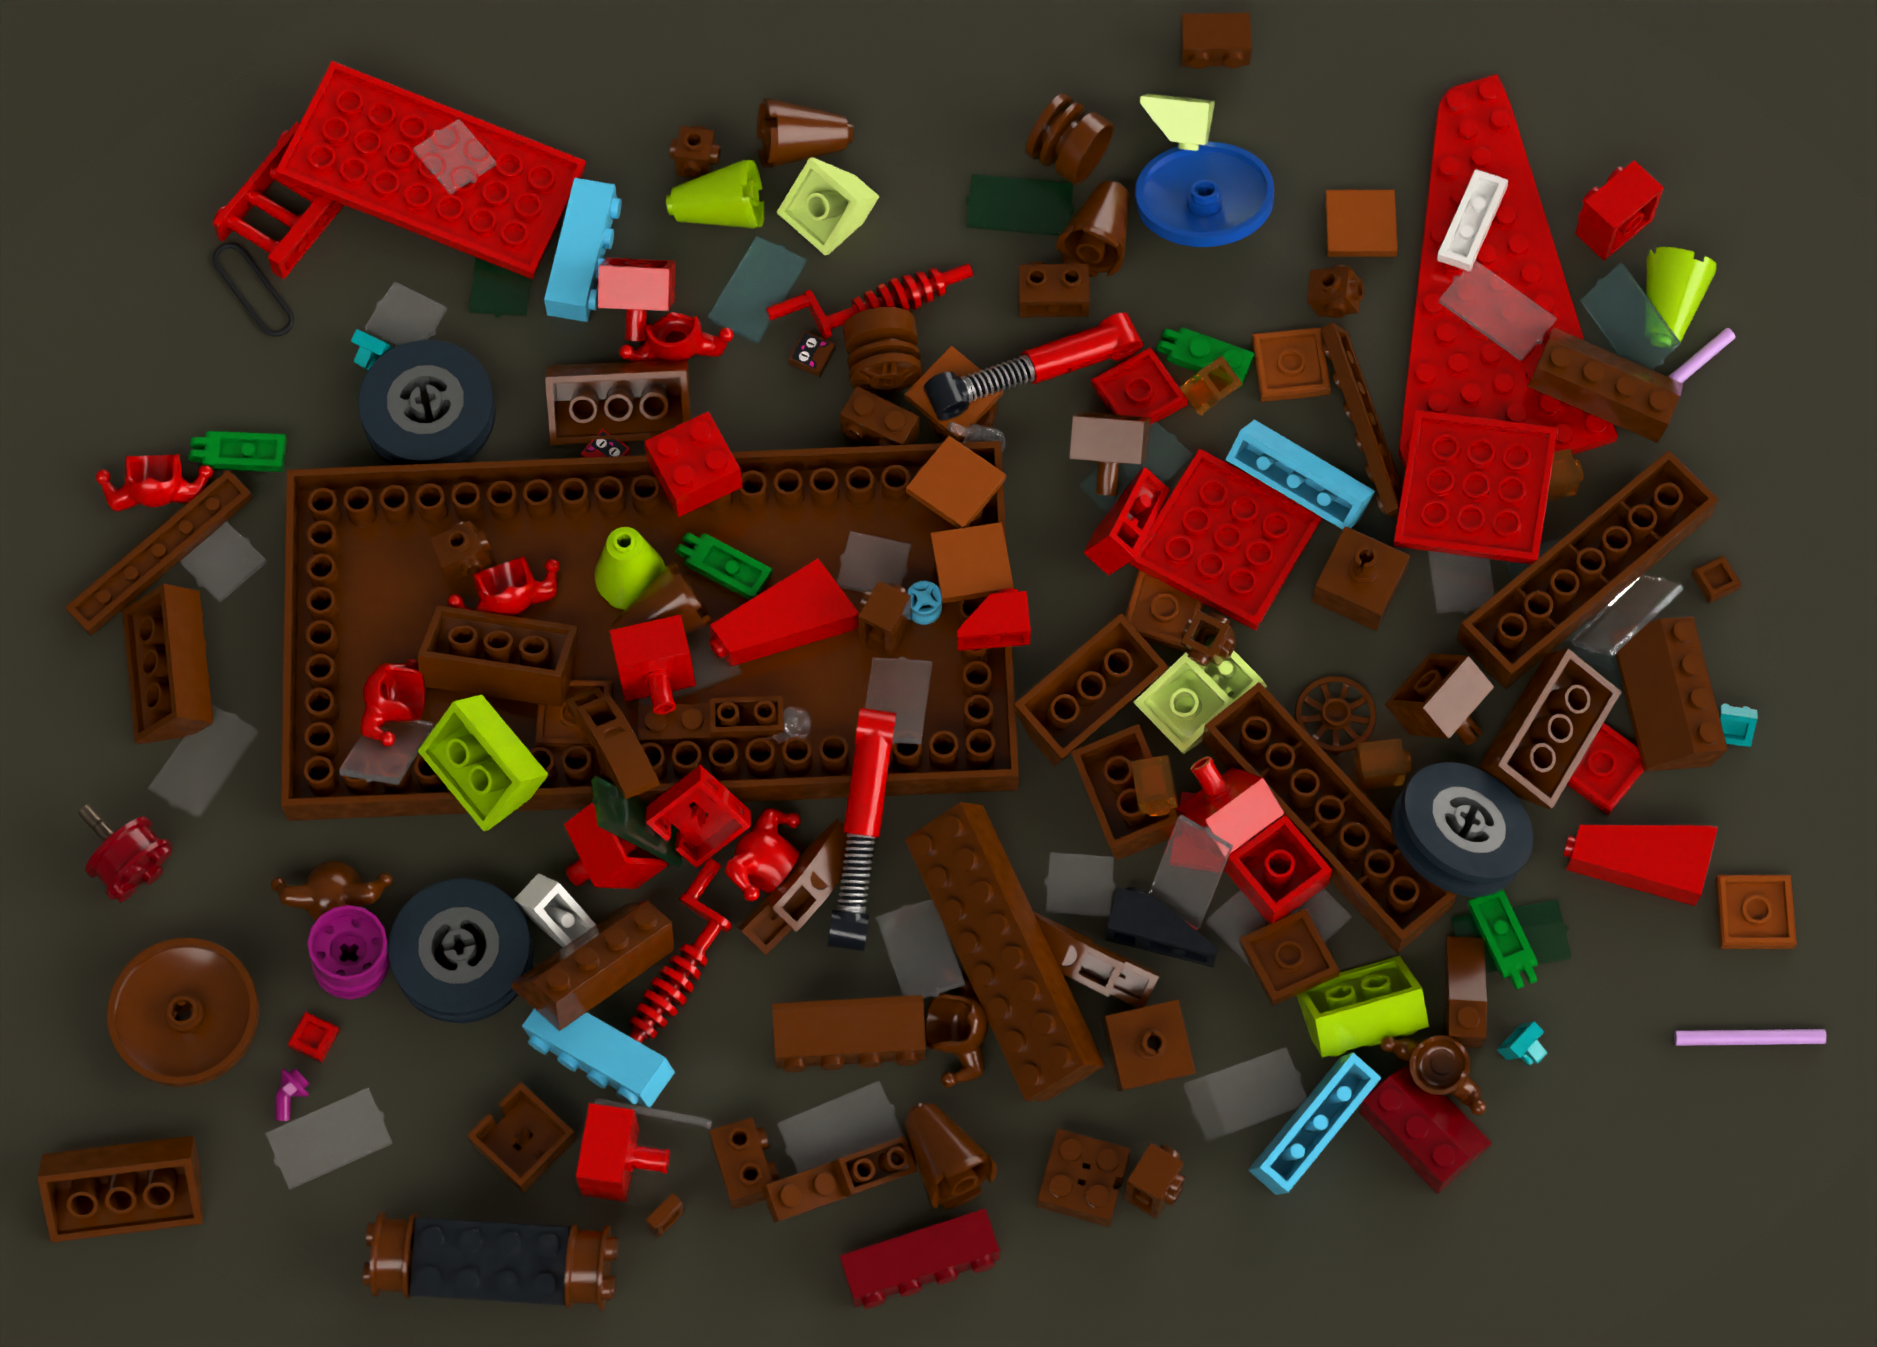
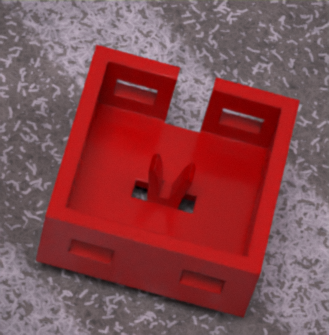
[646,765,751,868]

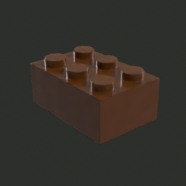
[1071,724,1184,861]

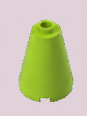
[666,159,765,229]
[1646,247,1717,348]
[595,527,666,610]

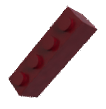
[840,1208,1000,1309]

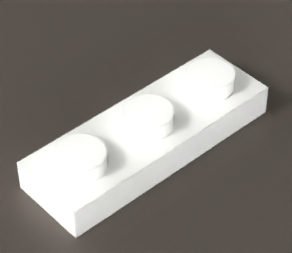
[1437,169,1508,272]

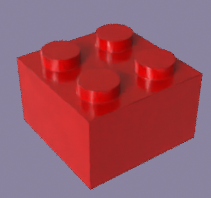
[1575,160,1664,261]
[644,411,743,517]
[1225,815,1332,925]

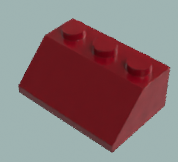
[1359,1064,1492,1194]

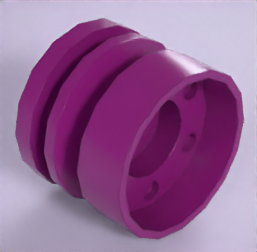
[308,905,390,1000]

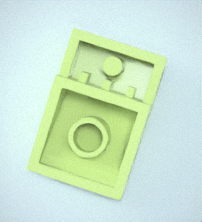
[1134,637,1267,755]

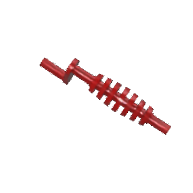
[765,263,973,339]
[629,858,733,1043]

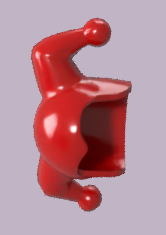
[619,312,734,362]
[96,454,214,512]
[447,556,560,616]
[360,658,426,747]
[725,808,801,902]

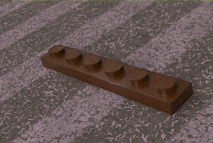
[1321,322,1403,520]
[65,470,253,636]

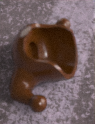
[270,860,393,921]
[925,969,989,1088]
[1380,1035,1487,1116]

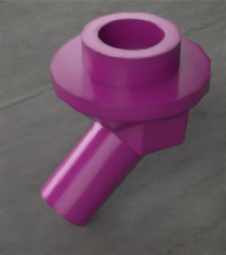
[275,1067,310,1121]

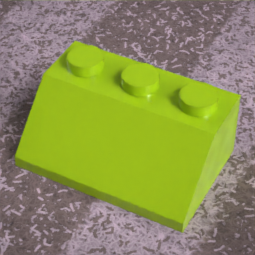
[418,694,549,831]
[1296,956,1429,1058]

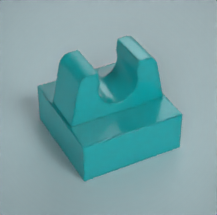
[351,329,394,370]
[1719,703,1758,747]
[1496,1021,1547,1065]

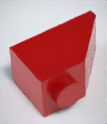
[957,588,1031,651]

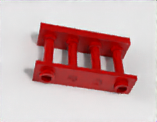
[212,121,344,280]

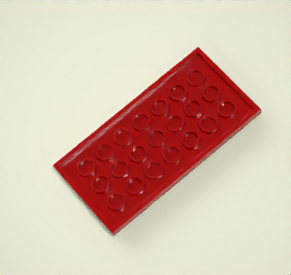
[275,61,586,279]

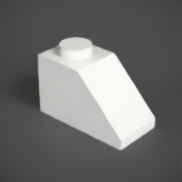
[514,873,596,947]

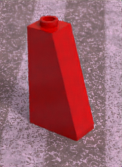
[708,558,859,667]
[1563,825,1718,906]

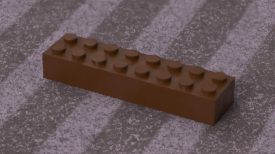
[1456,450,1719,690]
[1202,682,1457,954]
[904,802,1106,1101]

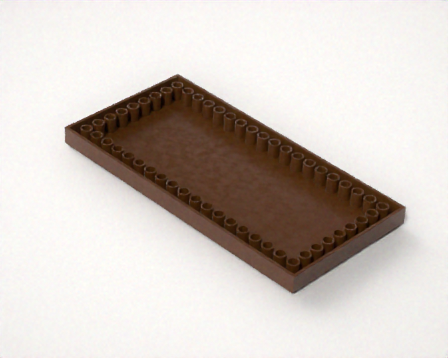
[281,441,1019,821]

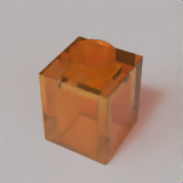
[1180,356,1243,416]
[1547,449,1584,502]
[1354,738,1411,790]
[1131,755,1178,816]

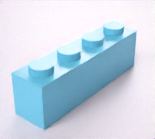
[544,178,622,322]
[1226,420,1375,530]
[522,1009,675,1109]
[1248,1053,1381,1195]

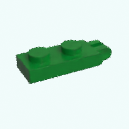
[1156,328,1255,388]
[188,431,287,472]
[675,532,773,600]
[1467,890,1538,990]

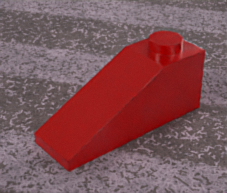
[1083,467,1170,576]

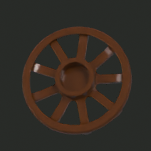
[1295,676,1377,755]

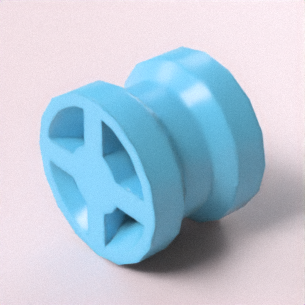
[908,581,942,625]

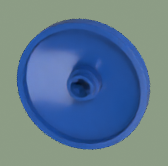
[1135,142,1274,247]

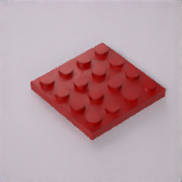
[1394,410,1558,564]
[1130,449,1323,631]

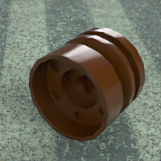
[1025,93,1114,186]
[843,307,923,394]

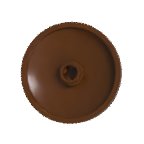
[107,938,259,1087]

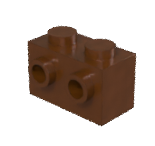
[1180,13,1252,69]
[1018,261,1090,318]
[840,386,919,446]
[858,580,912,659]
[709,1117,780,1210]
[1124,1143,1186,1219]

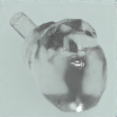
[948,422,1007,452]
[751,707,812,744]

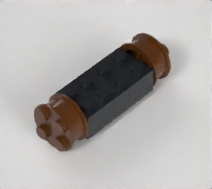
[363,1211,619,1311]

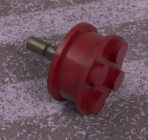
[78,804,173,903]

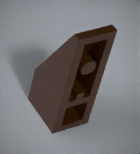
[1444,936,1487,1048]

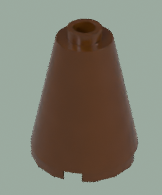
[757,98,853,168]
[1056,181,1130,277]
[609,562,714,637]
[904,1102,998,1210]

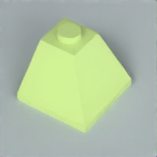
[1140,94,1215,151]
[776,157,880,255]

